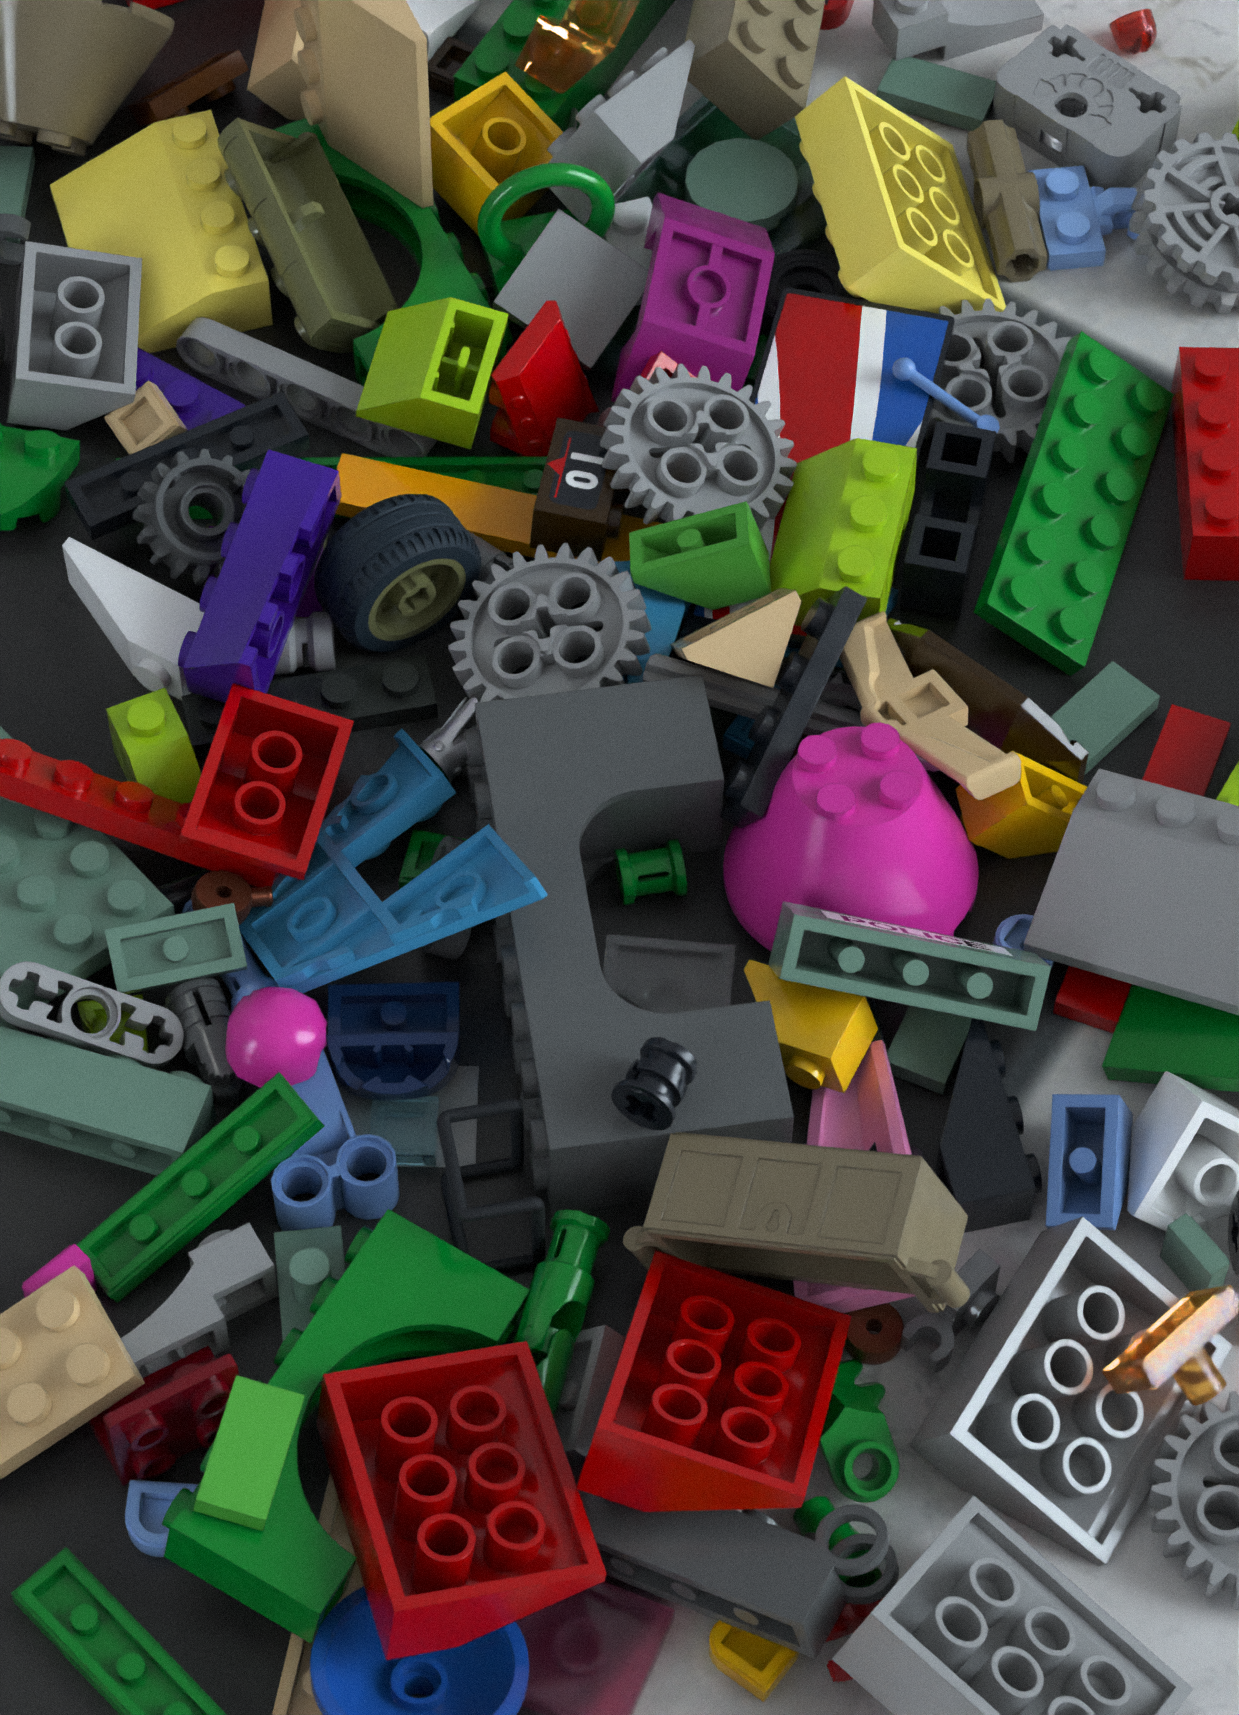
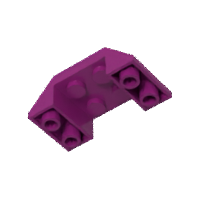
[611,193,775,402]

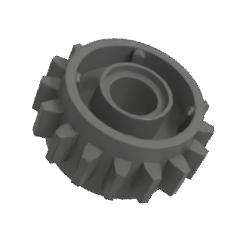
[133,449,250,585]

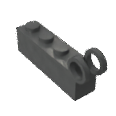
[578,1490,899,1659]

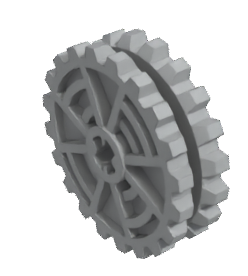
[1129,132,1239,314]

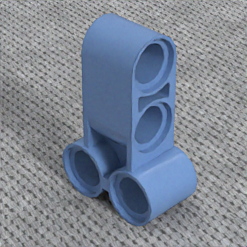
[271,1050,400,1231]

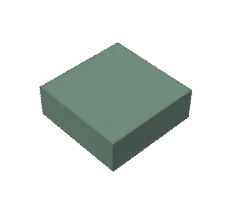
[1160,1213,1230,1306]

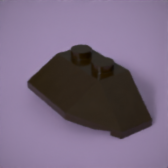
[887,618,1089,786]

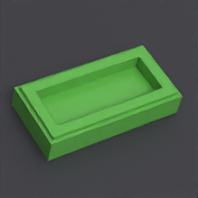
[193,1375,305,1531]

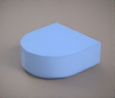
[125,1480,198,1557]

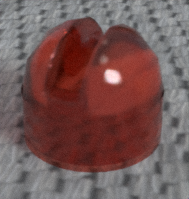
[1109,9,1157,55]

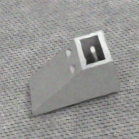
[547,39,695,225]

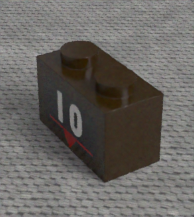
[530,417,630,562]

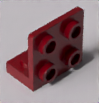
[88,1345,239,1486]

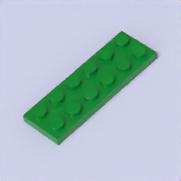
[973,331,1174,676]

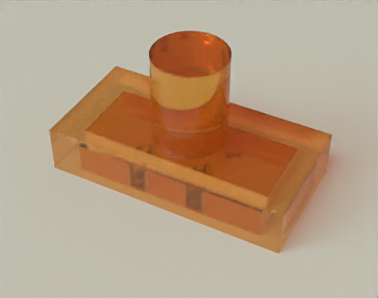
[1102,1285,1239,1406]

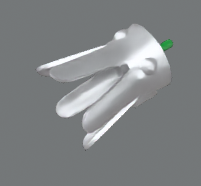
[418,697,478,783]

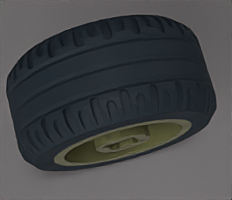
[314,494,481,652]

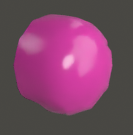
[225,986,327,1087]

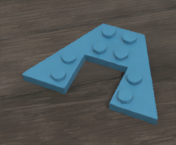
[239,729,548,993]

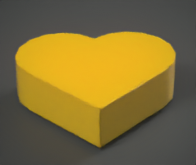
[708,1621,800,1702]

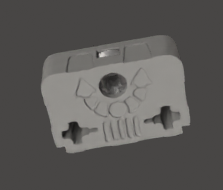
[991,24,1182,191]

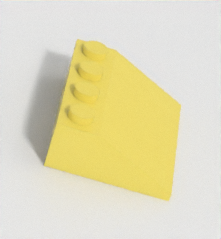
[795,76,1006,315]
[50,110,273,353]

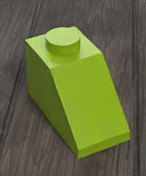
[106,688,201,803]

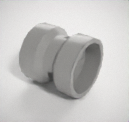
[274,611,336,675]

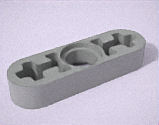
[0,961,184,1070]

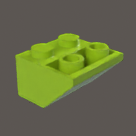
[355,297,509,449]

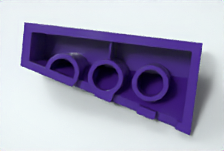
[178,449,342,703]

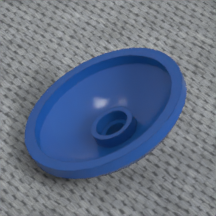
[310,1586,529,1715]

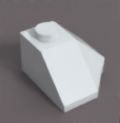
[1127,1071,1239,1232]

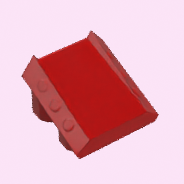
[489,300,599,457]

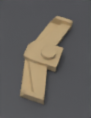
[839,610,1021,800]

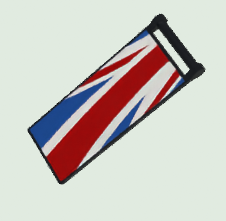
[674,287,955,678]

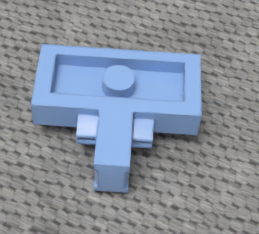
[1028,165,1137,271]

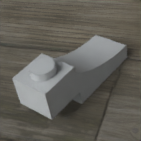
[872,0,1044,61]
[120,1223,279,1378]

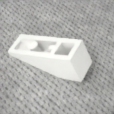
[62,537,204,701]

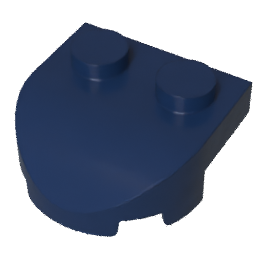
[326,982,460,1100]

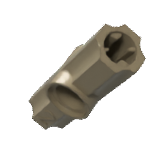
[966,120,1048,282]

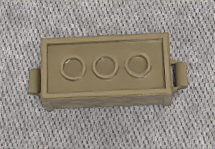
[623,1132,970,1313]

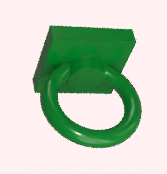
[478,162,615,325]

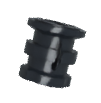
[611,1037,697,1130]

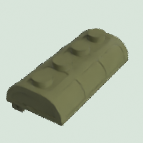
[218,118,399,353]

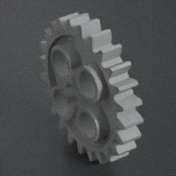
[925,299,1071,463]
[600,364,797,531]
[448,543,652,703]
[1147,1391,1239,1610]

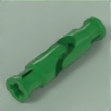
[513,1209,610,1418]

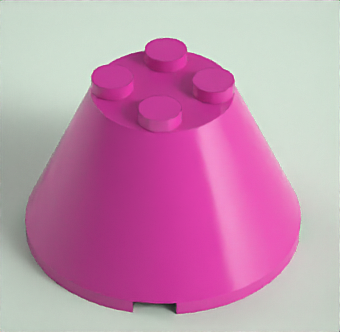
[723,723,979,951]

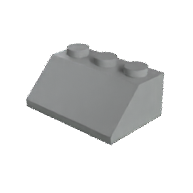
[7,241,142,431]

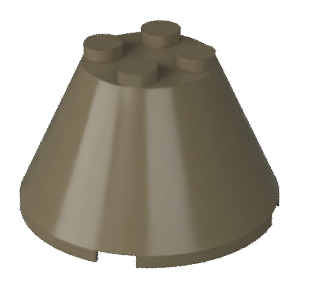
[0,0,174,157]

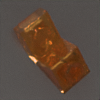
[514,0,640,94]

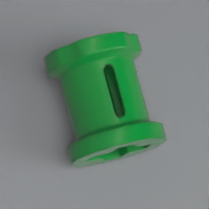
[614,839,688,905]

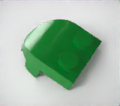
[0,424,80,531]

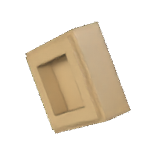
[104,380,188,455]

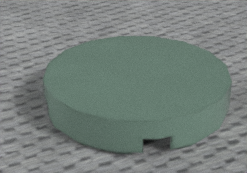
[685,138,799,232]

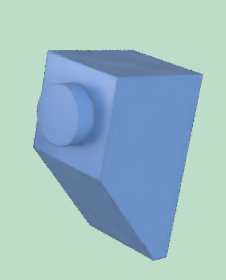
[1045,1094,1133,1230]

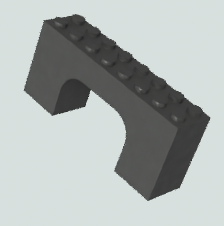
[465,675,794,1214]

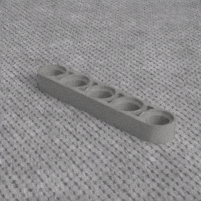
[176,317,437,457]

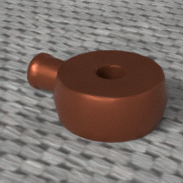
[191,870,273,925]
[844,1302,905,1365]

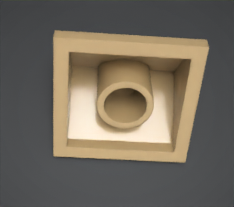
[670,588,801,688]

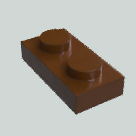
[128,49,249,126]

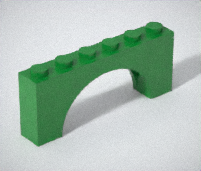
[162,1209,530,1644]

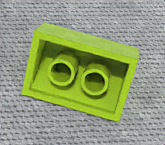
[770,438,917,626]

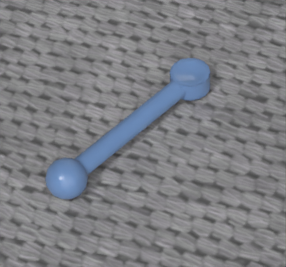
[892,357,1000,434]

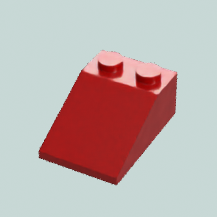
[179,683,354,880]

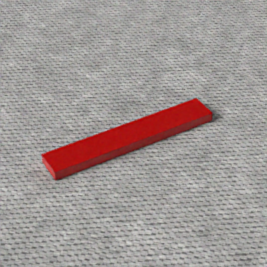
[1053,704,1231,1034]

